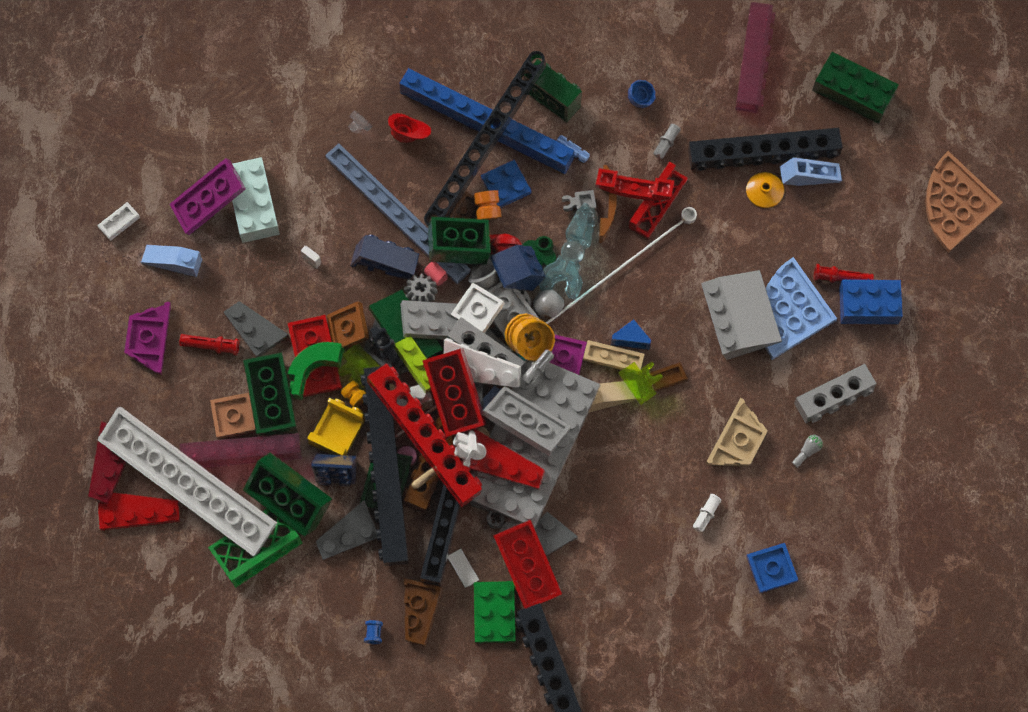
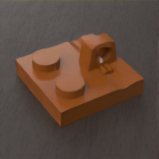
[327,302,369,349]

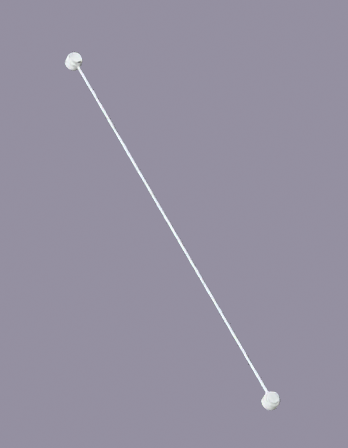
[395,207,697,438]

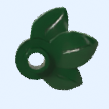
[522,236,556,267]

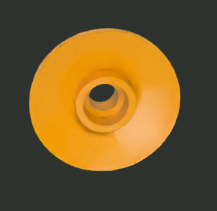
[746,172,784,208]

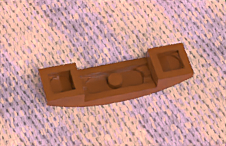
[599,165,617,243]

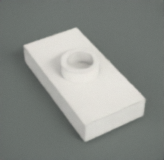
[97,202,140,241]

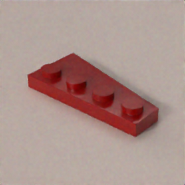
[469,429,545,490]
[98,493,180,531]

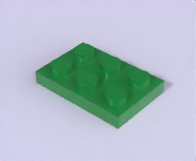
[474,581,515,643]

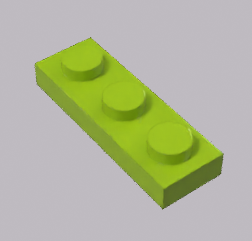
[394,336,431,393]

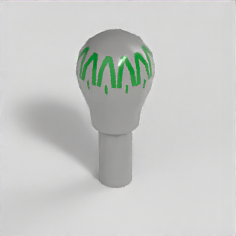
[792,435,823,468]

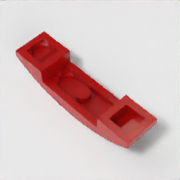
[595,168,674,200]

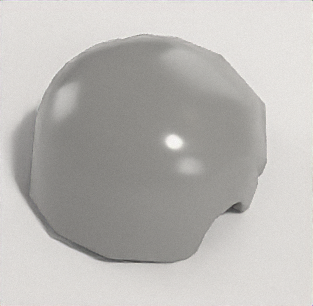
[533,289,564,318]

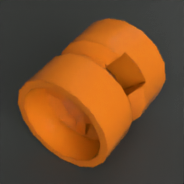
[474,190,502,220]

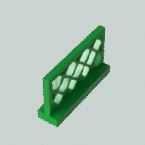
[208,509,303,588]

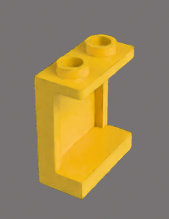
[307,398,365,456]

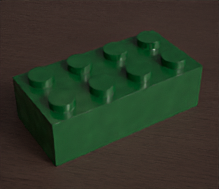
[812,51,899,124]
[243,352,298,441]
[243,453,333,537]

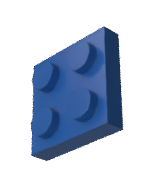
[481,160,531,208]
[746,543,798,594]

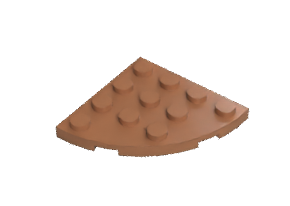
[925,151,1003,253]

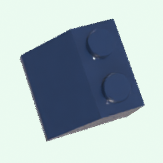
[490,245,546,291]

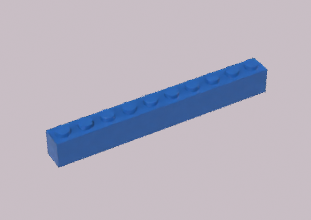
[399,68,575,174]

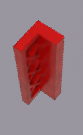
[629,162,688,239]

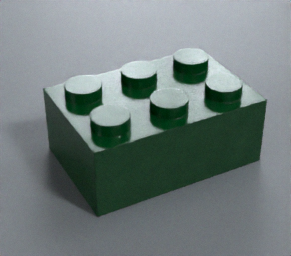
[523,59,582,123]
[428,217,491,265]

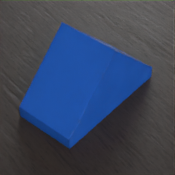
[611,319,651,350]

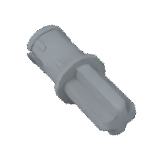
[653,124,681,159]
[521,350,554,386]

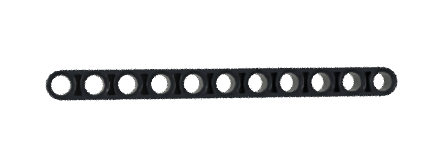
[424,51,546,227]

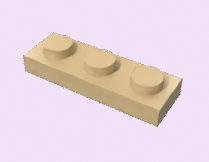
[583,340,645,374]

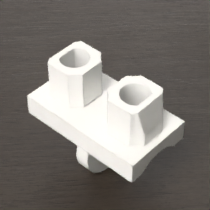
[453,430,486,467]

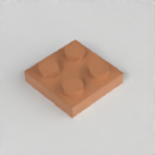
[210,393,256,439]

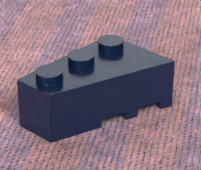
[350,235,419,280]

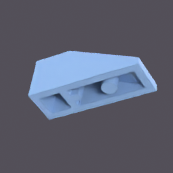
[780,158,842,186]
[141,245,202,277]

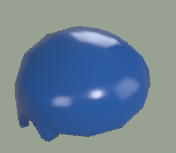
[628,80,656,108]

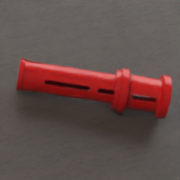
[814,264,874,283]
[179,334,240,356]

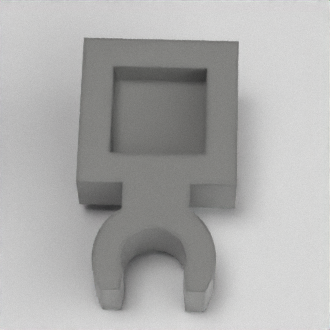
[562,190,596,213]

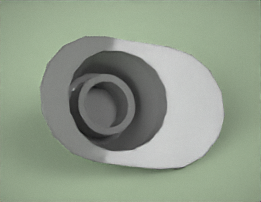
[468,254,499,291]

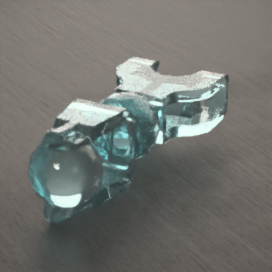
[539,203,598,299]

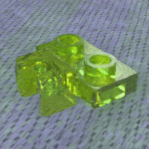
[338,344,380,383]
[618,362,663,405]

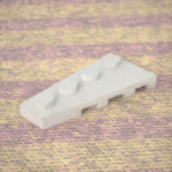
[444,338,521,388]

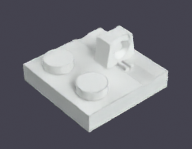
[451,283,505,333]

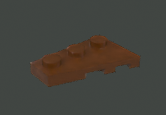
[404,578,443,647]

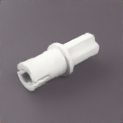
[693,494,721,532]

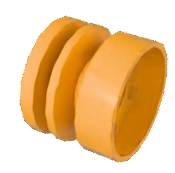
[505,313,555,361]

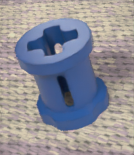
[364,620,383,644]

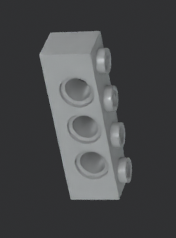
[447,317,525,369]
[794,364,877,423]

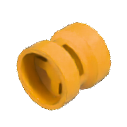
[341,381,366,408]

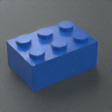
[839,280,903,324]

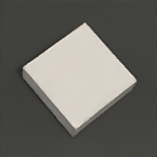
[301,246,321,268]

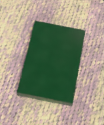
[360,453,413,510]

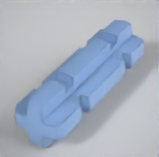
[556,135,590,163]

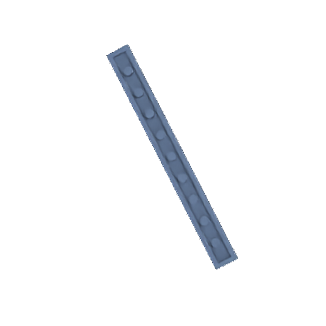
[325,144,471,284]

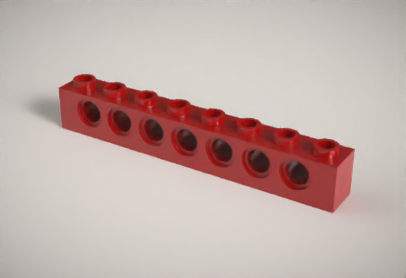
[367,363,482,507]

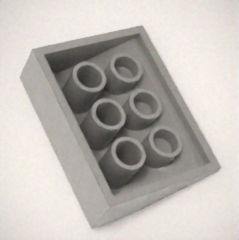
[701,270,782,360]

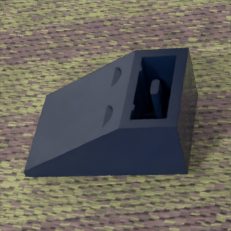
[311,454,357,487]

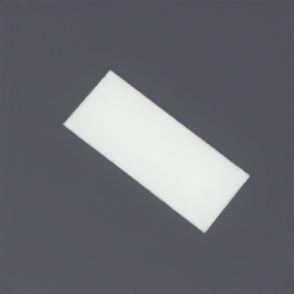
[448,549,479,588]

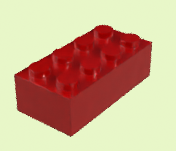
[422,348,487,437]

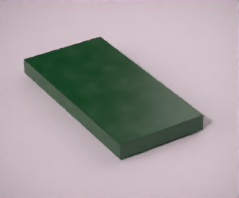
[368,290,443,359]

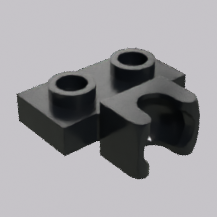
[369,326,399,367]

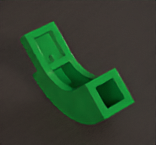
[288,342,344,400]

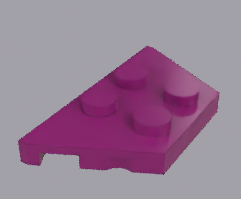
[124,302,171,375]

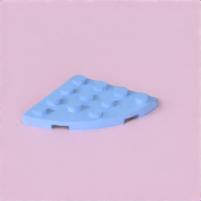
[765,257,837,360]

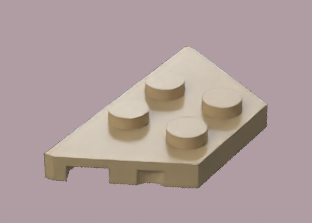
[706,398,768,466]

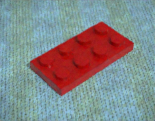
[288,315,342,397]
[493,520,562,609]

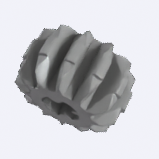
[405,274,438,302]

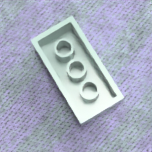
[232,157,280,243]

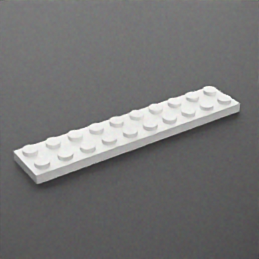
[98,407,277,556]

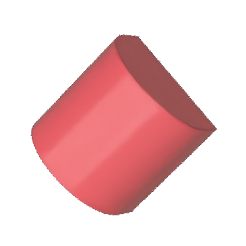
[424,262,448,286]

